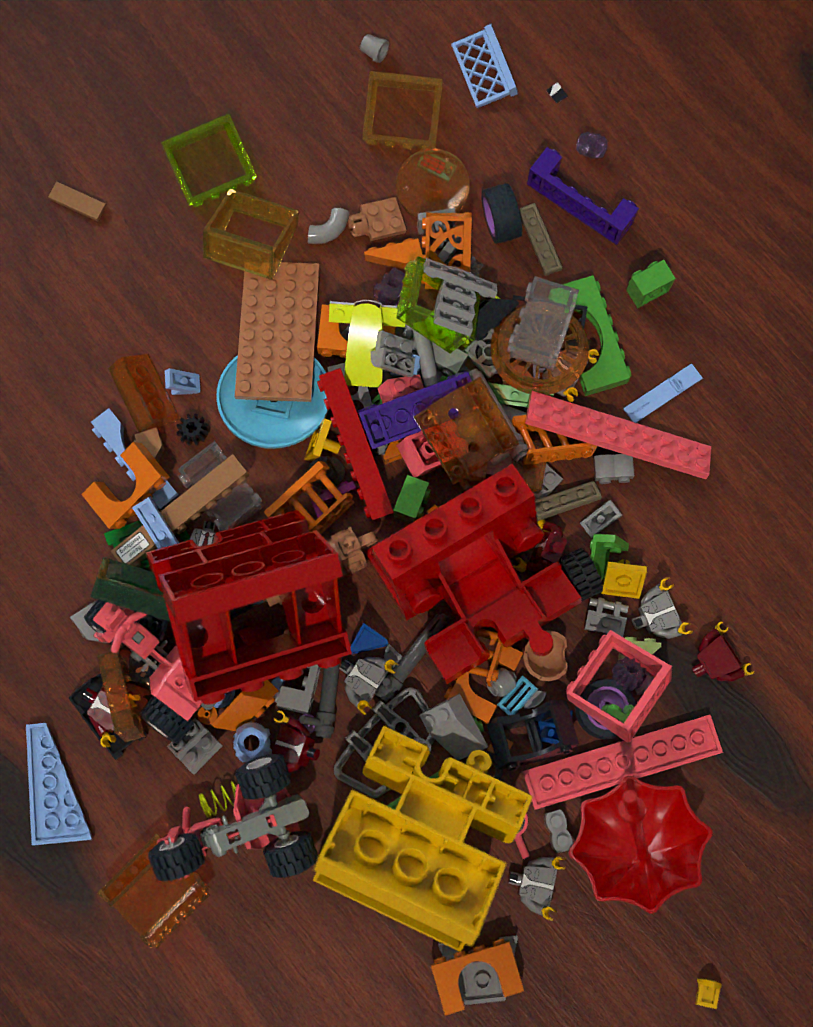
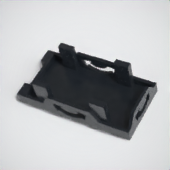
[68,673,148,760]

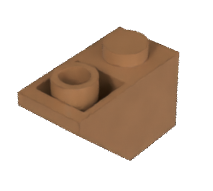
[133,427,165,462]

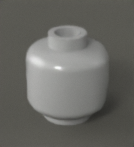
[487,668,516,697]

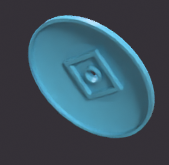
[216,355,328,449]

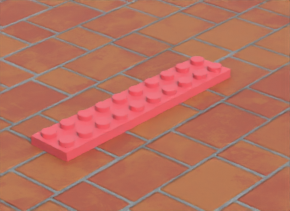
[525,391,711,479]
[522,715,723,810]

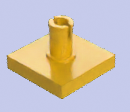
[304,419,341,462]
[601,559,647,599]

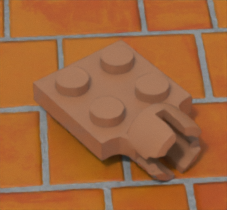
[348,197,407,241]

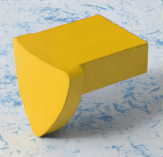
[695,978,722,1009]

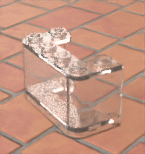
[507,276,579,370]
[178,441,264,531]

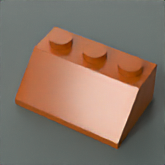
[211,680,279,731]

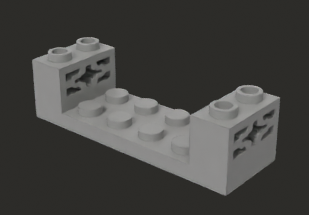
[275,664,321,715]

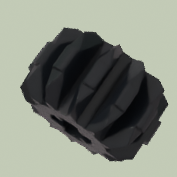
[176,413,209,446]

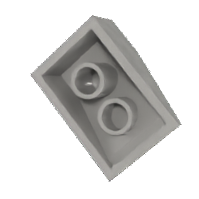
[419,694,488,761]

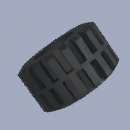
[559,548,603,602]

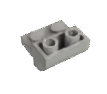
[371,331,415,377]
[167,718,222,775]

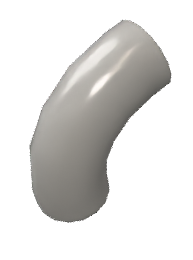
[308,208,349,244]

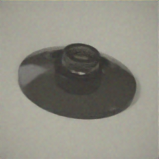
[307,456,345,489]

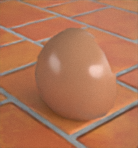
[523,630,567,681]

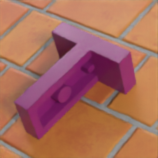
[308,481,356,518]

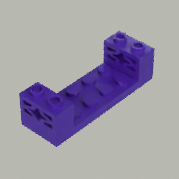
[527,147,639,245]
[358,371,481,449]

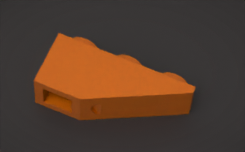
[364,238,422,270]

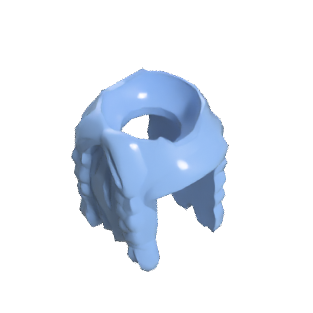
[233,722,272,762]

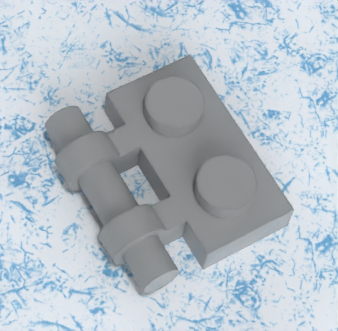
[584,597,629,637]

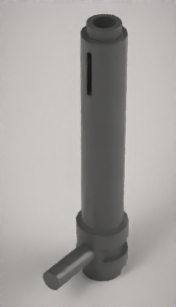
[375,612,449,703]
[300,664,340,738]

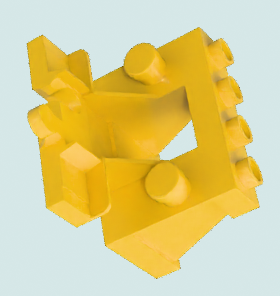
[313,726,533,952]

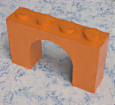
[317,304,396,359]
[81,442,170,529]
[444,635,523,724]
[431,938,524,1015]

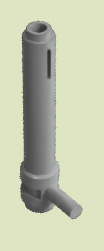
[412,320,439,387]
[469,369,529,465]

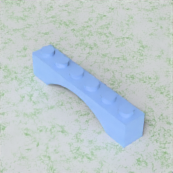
[91,408,179,511]

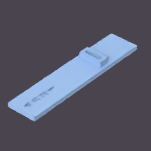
[623,363,703,423]

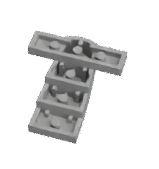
[424,258,498,336]

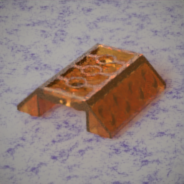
[413,376,519,485]

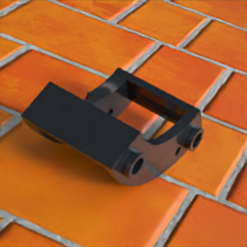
[487,700,579,771]

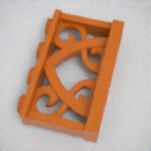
[421,212,472,290]

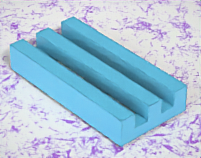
[497,675,538,715]

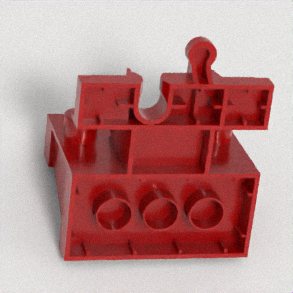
[365,464,581,684]
[146,510,352,704]

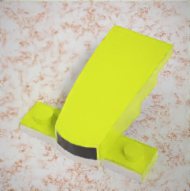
[329,300,406,388]

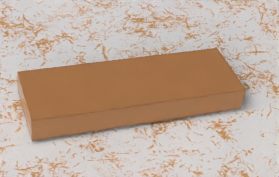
[48,182,106,221]

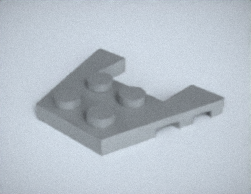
[439,935,518,1005]

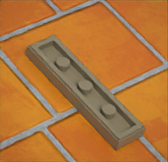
[519,203,563,276]
[535,481,602,521]

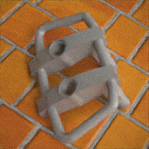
[334,688,435,798]

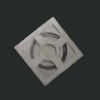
[463,328,516,379]

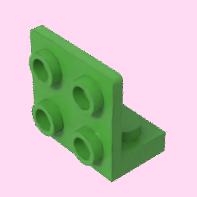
[590,534,629,580]

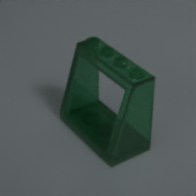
[90,557,170,621]

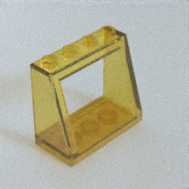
[363,71,443,151]
[203,189,299,280]

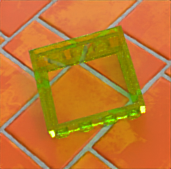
[161,114,257,208]
[396,256,481,354]

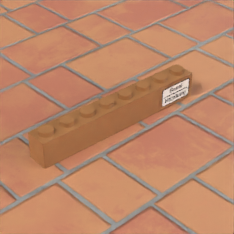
[111,454,250,571]

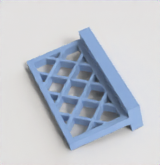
[452,24,518,108]

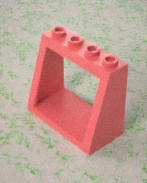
[566,630,672,743]

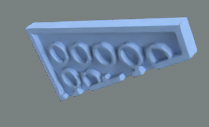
[26,723,93,845]

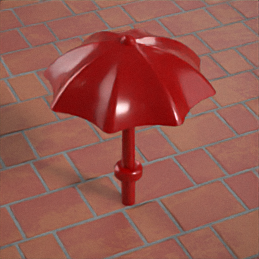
[569,775,713,913]

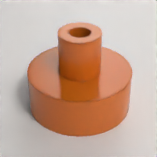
[198,707,218,725]

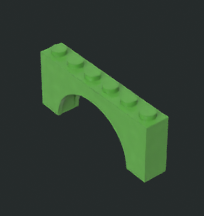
[549,276,631,396]

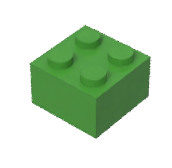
[626,260,676,308]
[394,475,431,524]

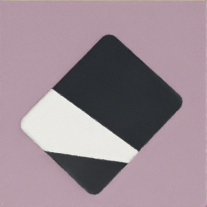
[547,83,568,103]

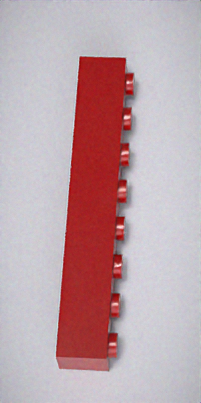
[317,368,394,520]

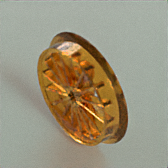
[491,303,589,395]

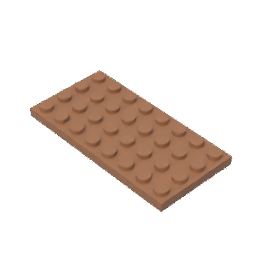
[235,261,320,402]

